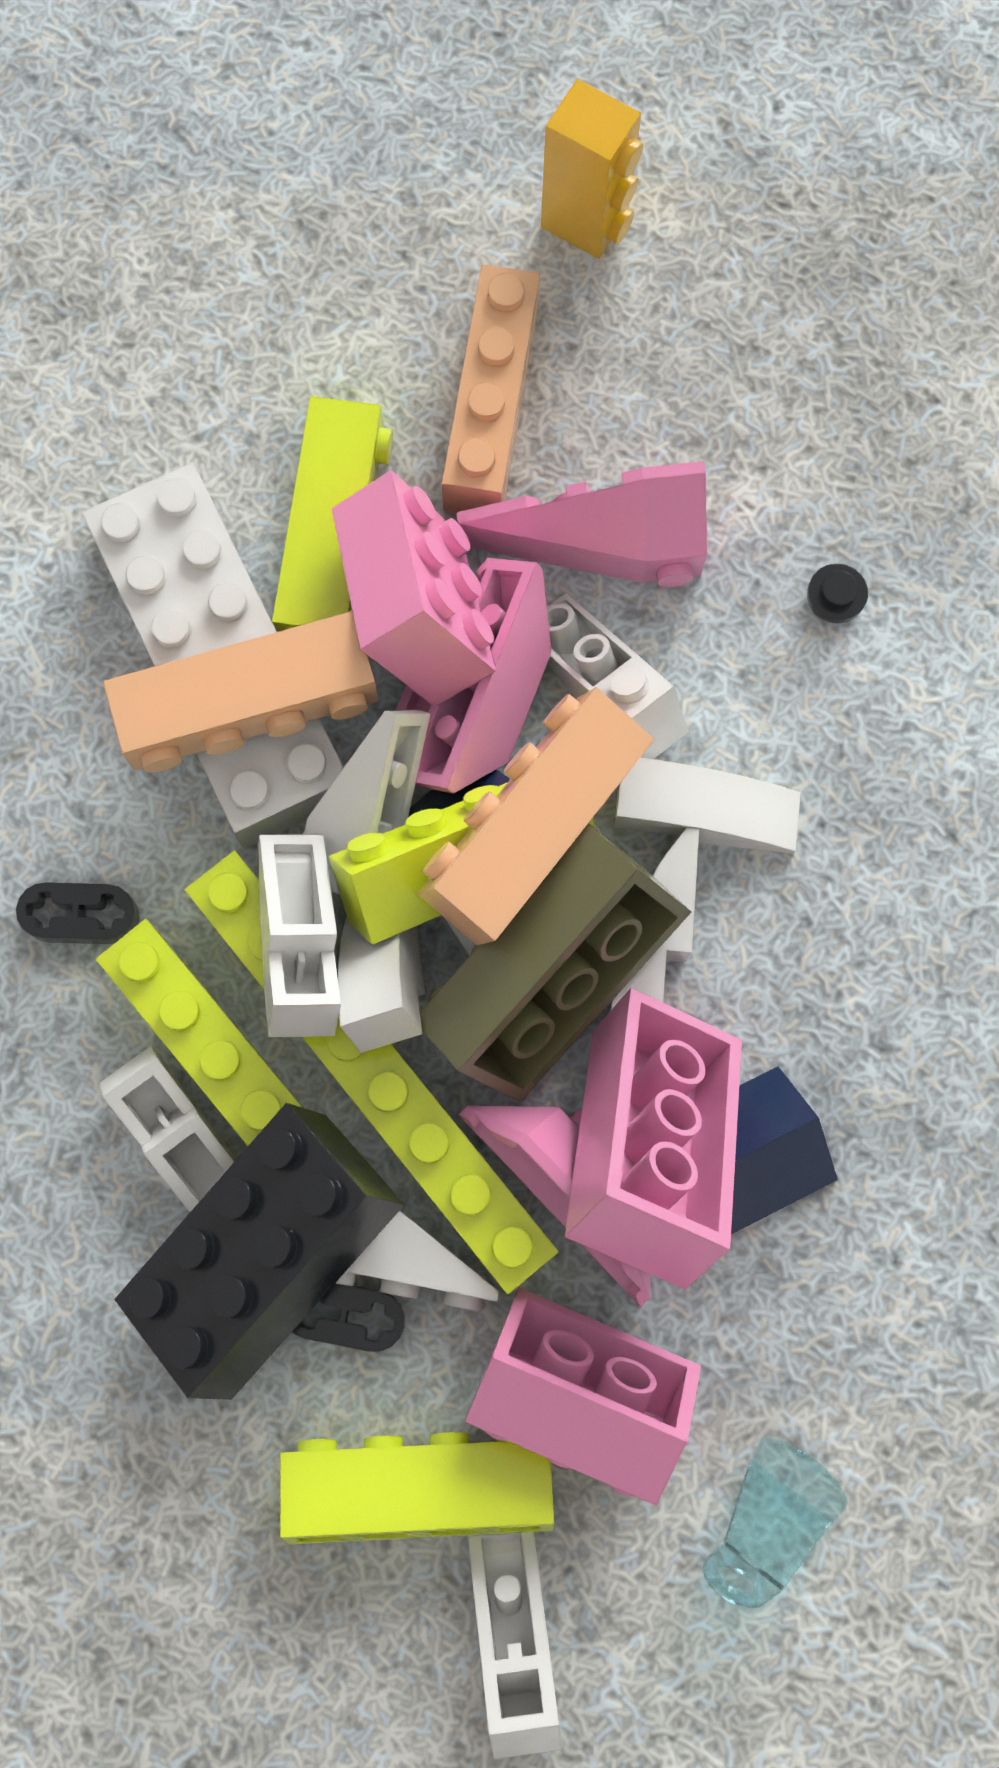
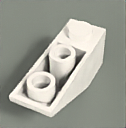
[547,593,689,759]
[336,1211,499,1312]

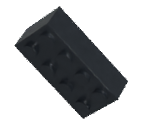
[114,1103,405,1400]

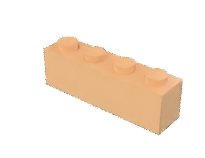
[442,264,540,514]
[103,611,379,773]
[417,687,655,945]

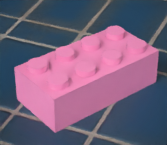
[565,988,742,1289]

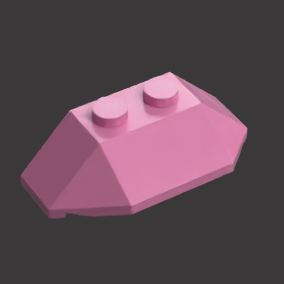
[395,558,552,794]
[458,1106,650,1307]

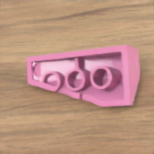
[457,461,707,587]

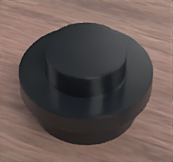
[807,564,868,623]

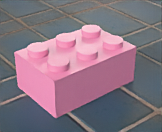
[331,470,496,707]
[465,1287,701,1506]

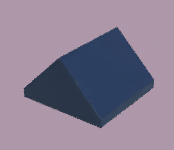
[731,1066,838,1234]

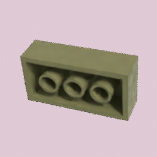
[420,823,692,1102]

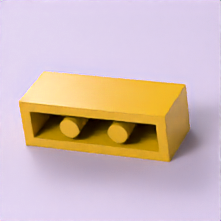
[541,78,644,259]

